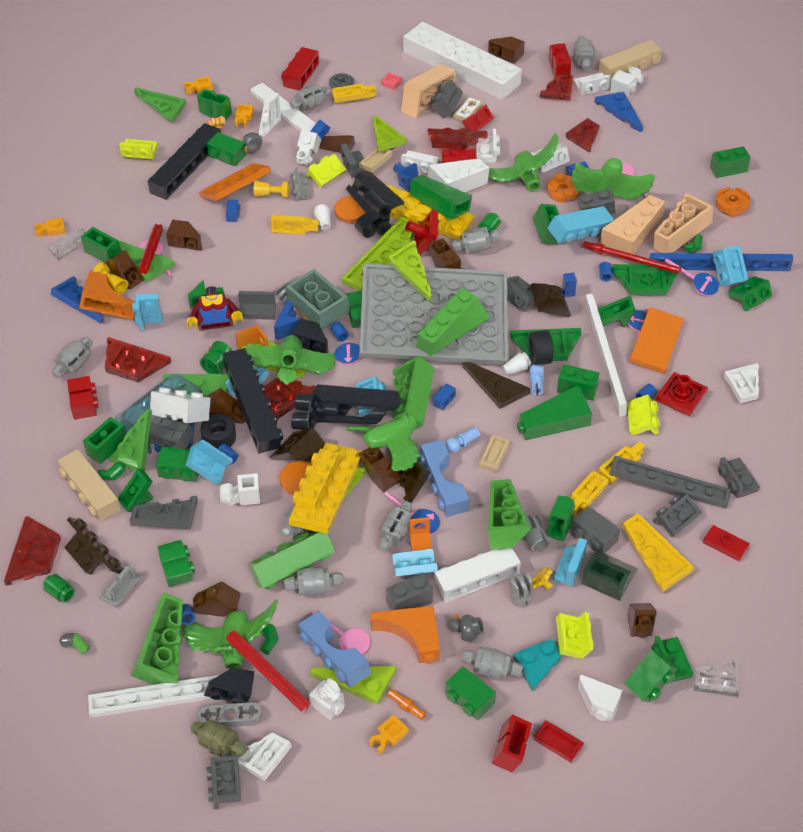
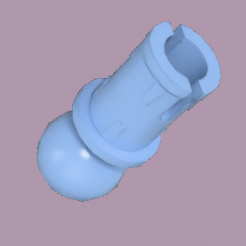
[529,364,544,395]
[445,427,480,453]

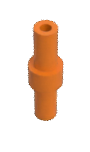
[387,689,427,720]

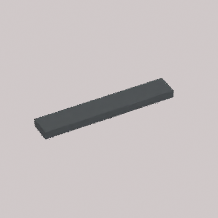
[610,456,731,509]

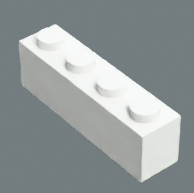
[434,548,521,603]

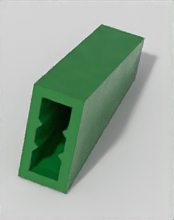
[410,175,473,220]
[517,385,592,441]

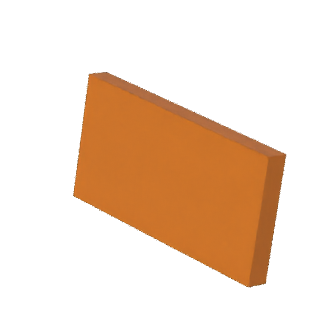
[199,163,271,201]
[629,307,684,374]

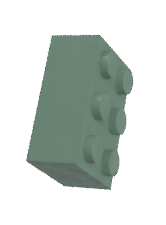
[286,269,349,329]

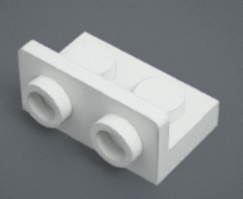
[573,72,611,96]
[476,129,500,163]
[531,143,570,172]
[401,150,439,174]

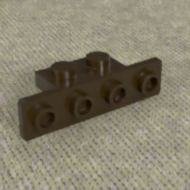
[64,517,123,575]

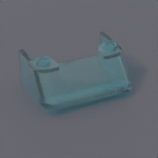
[114,374,202,455]

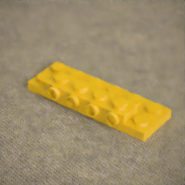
[385,184,475,240]
[289,443,362,534]

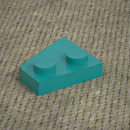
[513,638,562,691]

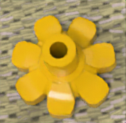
[531,567,553,590]

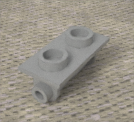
[290,167,310,202]
[99,564,142,607]

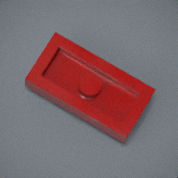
[462,104,494,135]
[703,525,750,562]

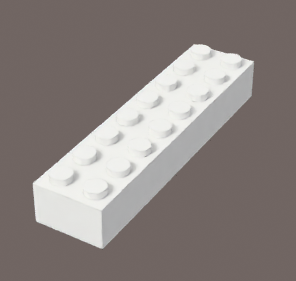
[403,22,522,100]

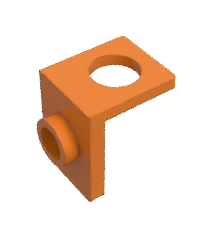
[235,325,268,349]
[409,517,433,551]

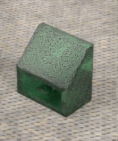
[582,552,638,601]

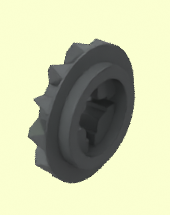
[329,73,354,89]

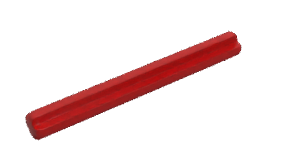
[138,223,163,274]
[226,630,311,713]

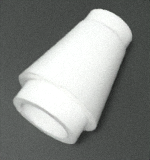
[313,204,331,230]
[502,352,531,376]

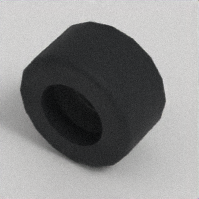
[529,330,554,365]
[200,414,237,449]

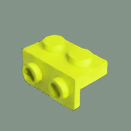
[119,139,158,160]
[306,154,346,188]
[627,394,660,435]
[556,612,594,659]

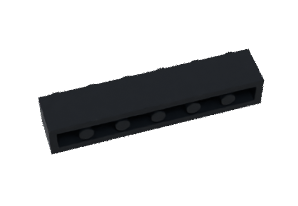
[148,123,221,200]
[223,348,283,454]

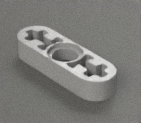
[197,702,263,727]

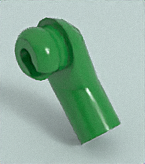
[684,234,703,253]
[97,462,126,480]
[260,623,279,655]

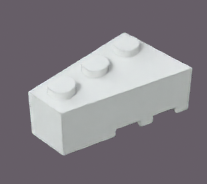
[428,159,489,192]
[150,387,210,423]

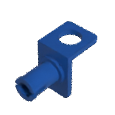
[393,162,419,192]

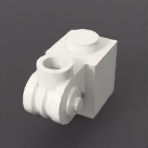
[610,67,644,97]
[296,130,321,166]
[219,473,261,506]
[309,678,345,720]

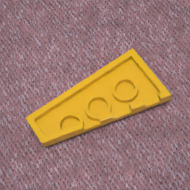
[622,513,694,593]

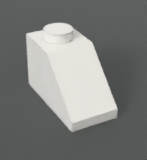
[578,675,623,723]

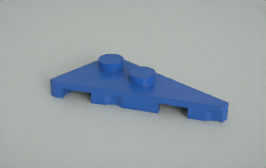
[594,92,643,132]
[51,276,104,324]

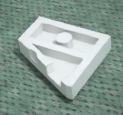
[259,92,281,137]
[724,363,759,404]
[231,733,292,781]

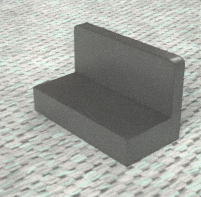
[340,143,368,178]
[238,291,276,320]

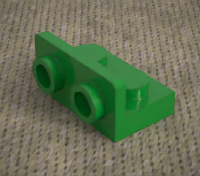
[728,276,772,311]
[651,636,694,683]

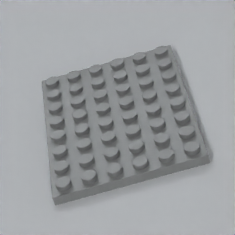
[359,264,508,365]

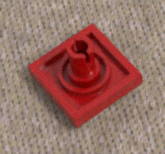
[405,209,439,256]
[656,372,708,417]

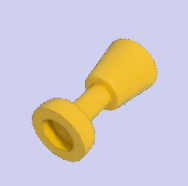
[254,180,289,198]
[93,262,129,295]

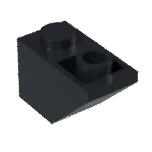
[292,318,329,353]
[204,667,255,704]

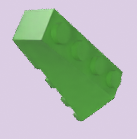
[416,288,490,356]
[393,355,434,430]
[488,479,530,549]
[248,530,335,589]
[131,592,183,684]

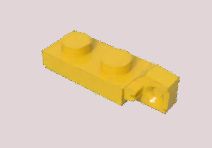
[332,83,377,103]
[271,215,319,235]
[598,441,645,484]
[571,470,610,517]

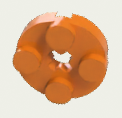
[547,173,580,203]
[715,187,750,218]

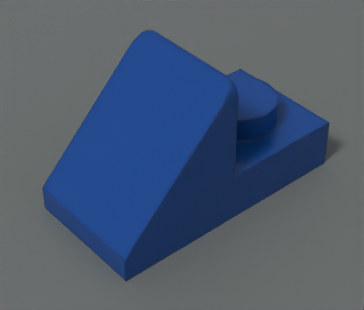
[274,301,300,340]

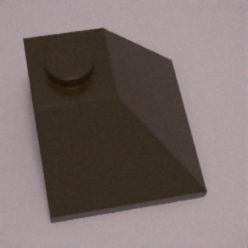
[530,283,571,317]
[269,427,325,460]

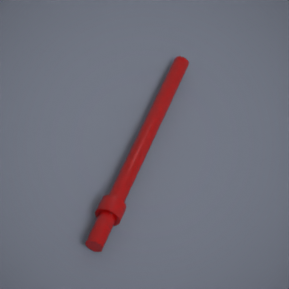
[583,241,682,274]

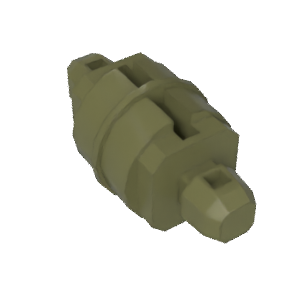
[191,719,246,757]

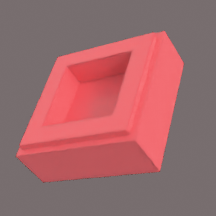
[381,72,403,90]

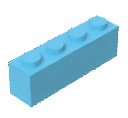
[547,206,614,243]

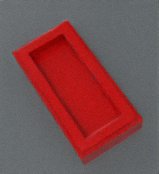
[533,720,584,763]

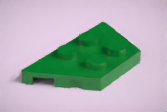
[612,264,681,295]
[511,328,582,362]

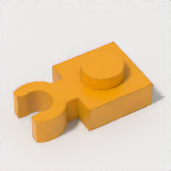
[184,76,213,94]
[235,104,254,128]
[207,116,225,129]
[34,217,66,237]
[369,714,409,754]

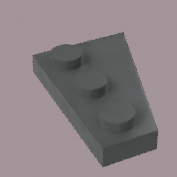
[130,496,198,530]

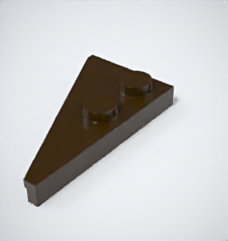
[463,362,530,409]
[398,460,431,503]

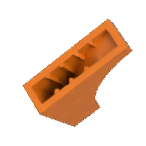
[79,271,136,320]
[370,606,440,664]

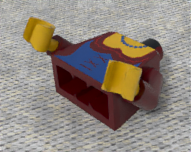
[186,286,244,331]

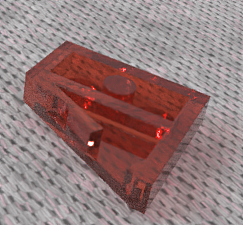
[540,74,573,100]
[566,118,600,152]

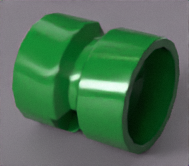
[200,341,233,374]

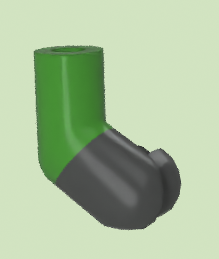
[59,633,90,655]

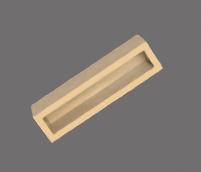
[598,40,662,79]
[57,449,121,522]

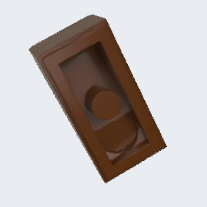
[319,135,355,153]

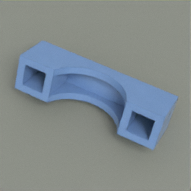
[419,439,469,517]
[298,611,371,688]

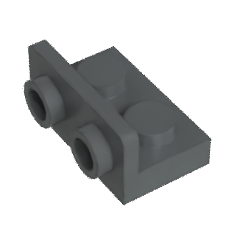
[507,276,535,312]
[718,457,759,498]
[652,494,702,537]
[206,755,241,809]

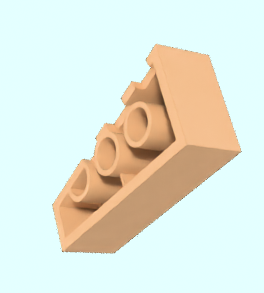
[401,64,456,119]
[654,193,713,253]
[600,195,665,254]

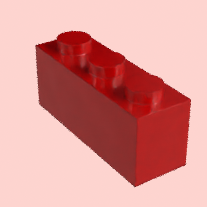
[281,47,320,91]

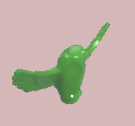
[488,133,559,191]
[571,158,655,200]
[246,335,336,385]
[346,414,420,471]
[183,600,278,669]

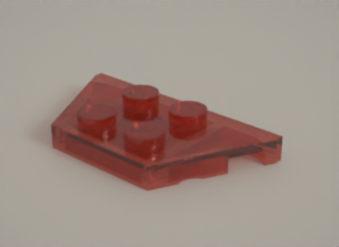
[427,127,488,150]
[105,337,171,383]
[264,378,316,420]
[4,516,61,586]

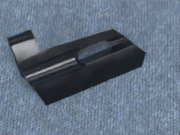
[346,171,404,238]
[291,384,403,430]

